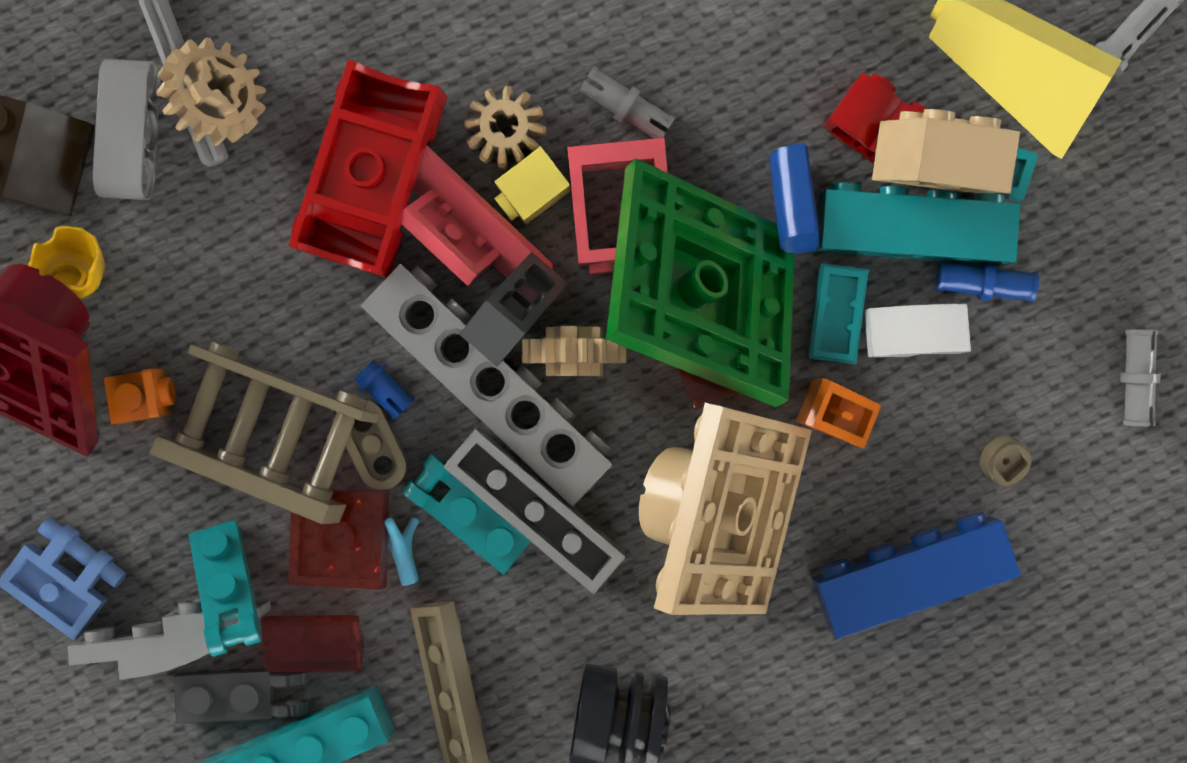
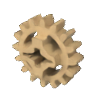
[156,38,266,146]
[522,326,627,376]

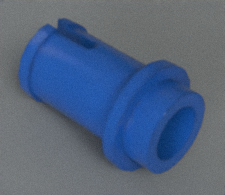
[354,359,415,421]

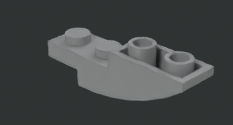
[67,594,271,680]

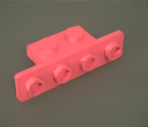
[401,145,553,286]

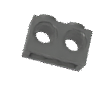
[459,252,568,366]

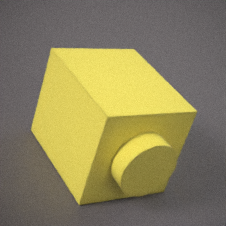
[494,146,571,225]

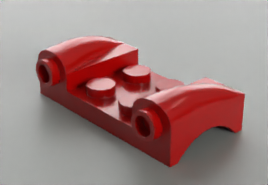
[288,60,448,278]

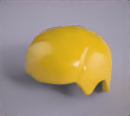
[28,226,105,300]

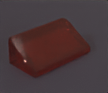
[261,615,364,672]

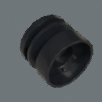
[569,663,671,763]

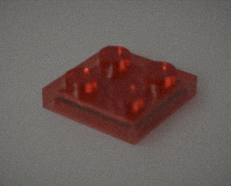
[288,489,389,590]

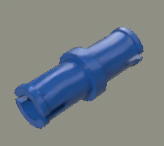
[935,261,1039,303]

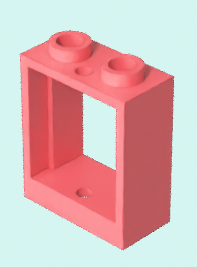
[567,138,668,275]

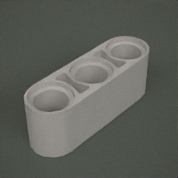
[93,59,161,200]

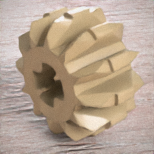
[464,86,546,170]

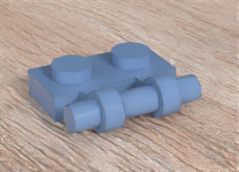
[0,517,127,641]

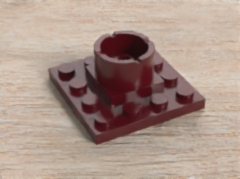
[0,264,98,457]

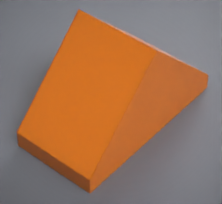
[795,378,881,449]

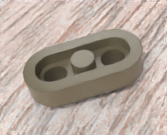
[345,399,408,490]

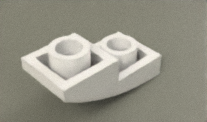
[864,304,971,357]

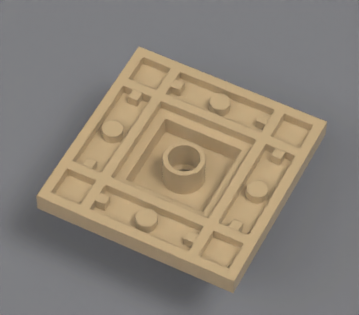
[639,403,812,615]

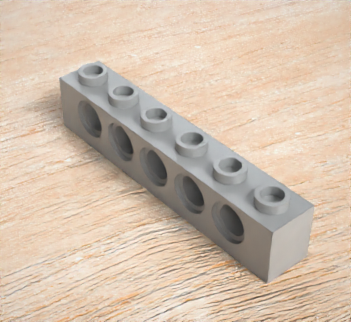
[360,264,613,507]

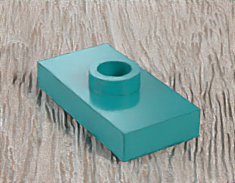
[806,263,869,365]

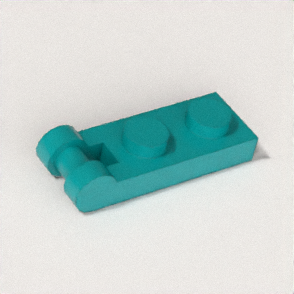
[401,453,531,575]
[188,520,262,657]

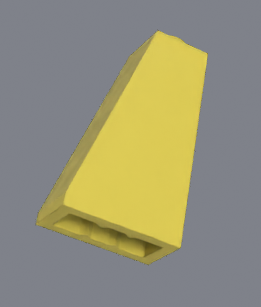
[929,0,1122,159]

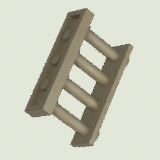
[150,341,380,524]

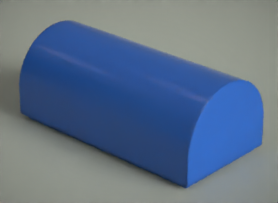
[769,143,819,253]

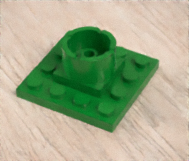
[606,158,794,407]

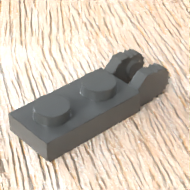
[174,668,311,724]

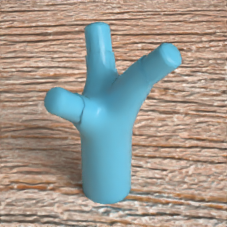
[376,517,420,586]

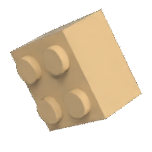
[872,109,1020,194]

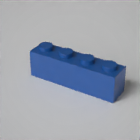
[811,512,1021,639]

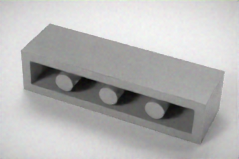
[443,427,626,595]

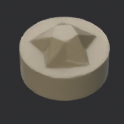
[980,436,1031,486]

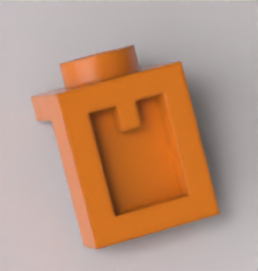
[104,368,177,425]

